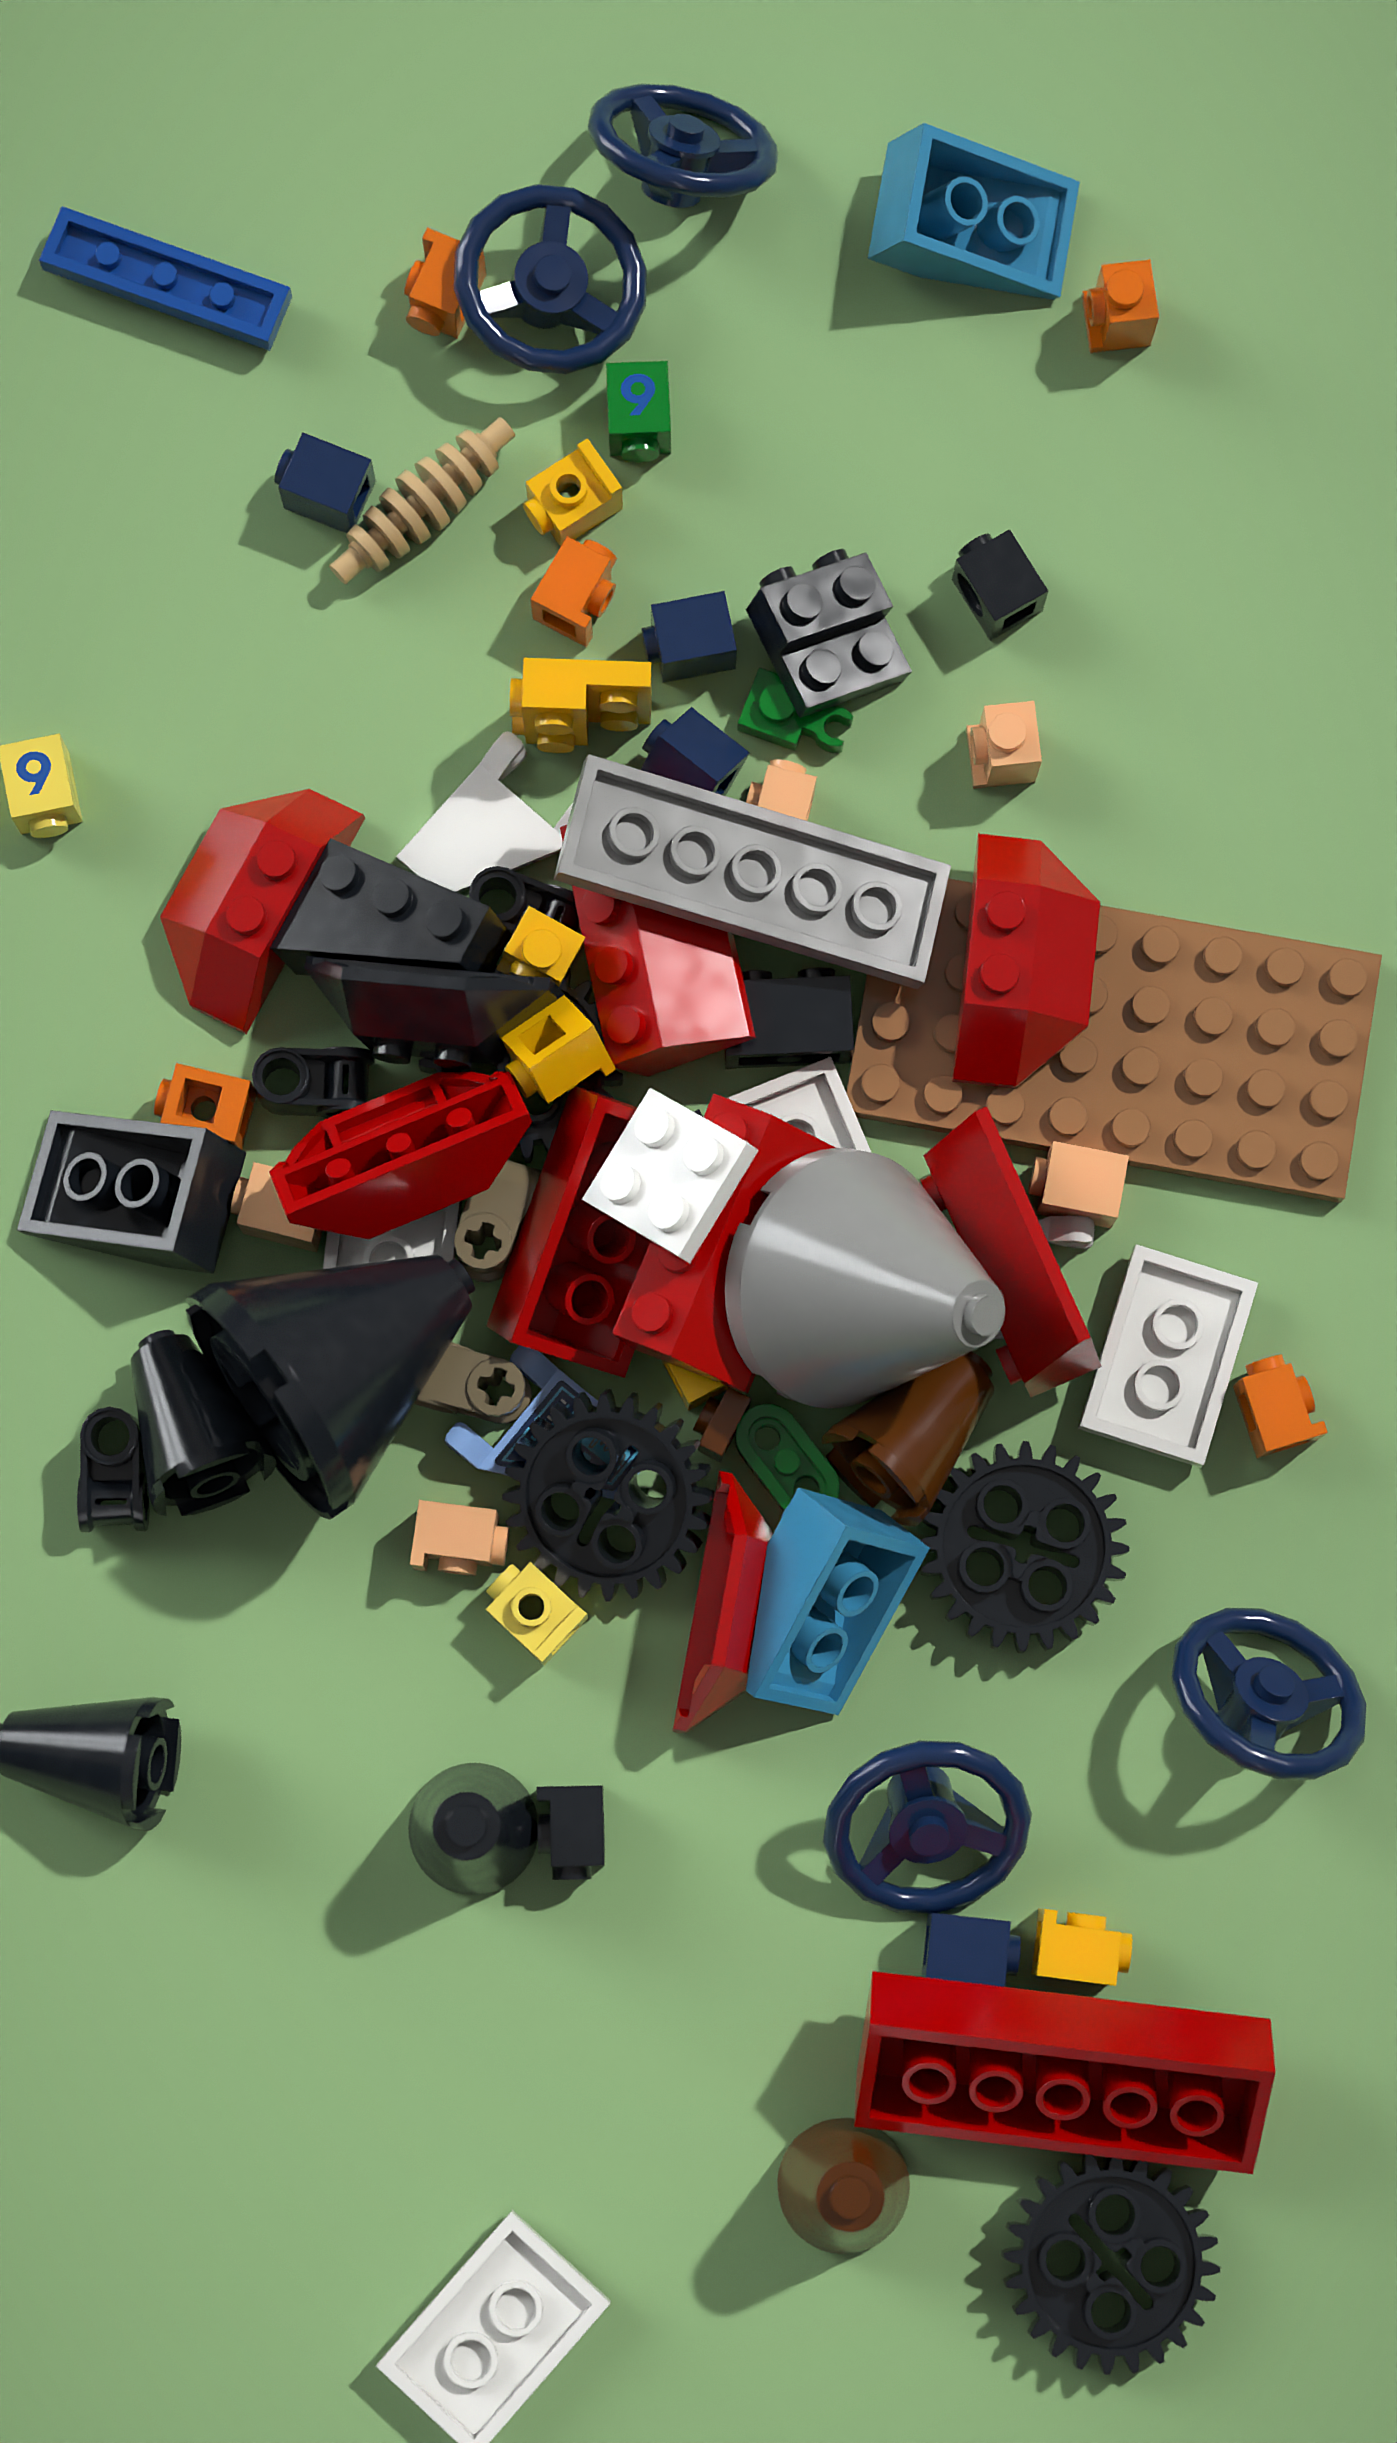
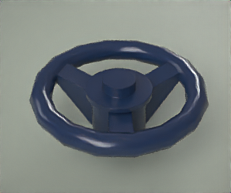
[588,84,778,208]
[453,184,647,374]
[1172,1608,1366,1780]
[823,1740,1032,1913]

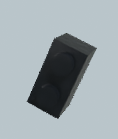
[724,967,854,1069]

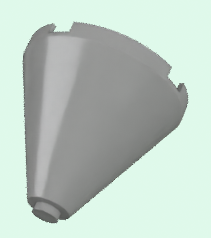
[725,1148,1005,1409]

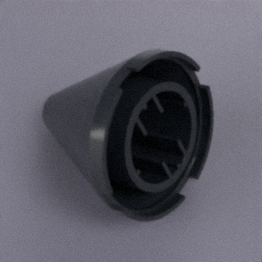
[185,1254,475,1520]

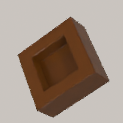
[693,1387,751,1463]

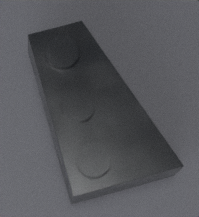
[270,838,512,976]

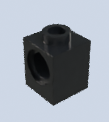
[952,529,1048,641]

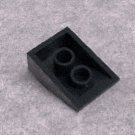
[17,1110,246,1274]

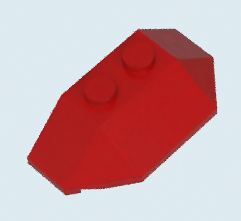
[160,789,365,1034]
[952,833,1100,1089]
[269,1071,532,1240]
[673,1471,773,1734]

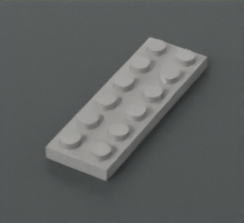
[553,754,951,989]

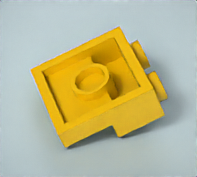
[510,658,652,753]

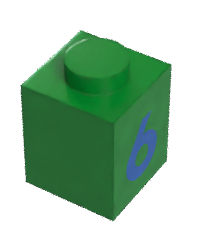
[606,361,671,462]

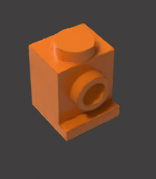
[404,228,486,339]
[1082,259,1159,353]
[531,536,617,647]
[154,1063,256,1150]
[1233,1354,1328,1459]

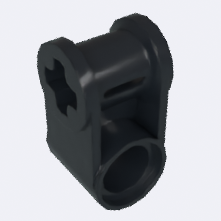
[469,866,580,942]
[252,1046,375,1118]
[77,1407,150,1532]

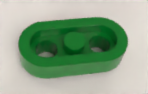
[735,1404,840,1512]

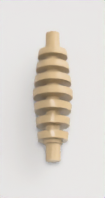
[329,417,516,585]

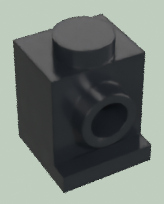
[537,1785,605,1880]

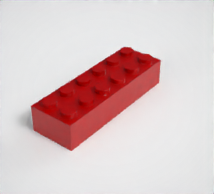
[854,1971,1276,2174]

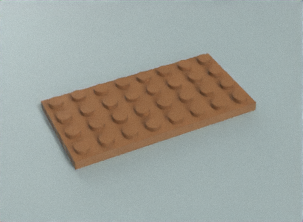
[846,879,1382,1203]

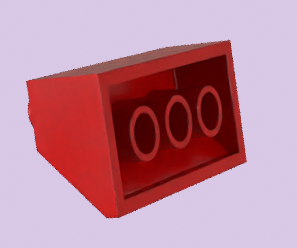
[560,825,756,1077]
[486,1086,651,1378]
[612,1093,836,1394]
[920,1106,1102,1398]

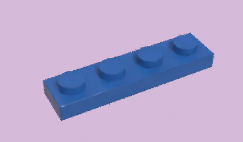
[39,206,292,351]

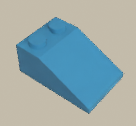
[868,123,1080,300]
[746,1488,930,1715]

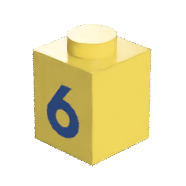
[0,733,83,838]

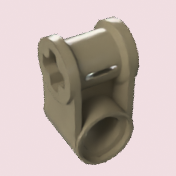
[454,1160,541,1283]
[415,1342,532,1424]

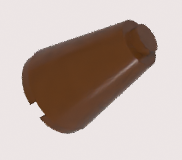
[822,1351,994,1527]
[777,2118,910,2254]

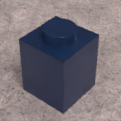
[274,432,376,533]
[641,591,737,683]
[640,707,750,796]
[921,1912,1021,1987]

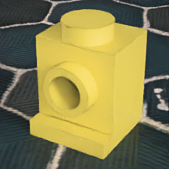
[486,1562,588,1666]

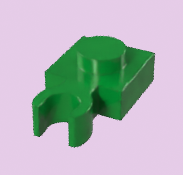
[737,667,853,753]

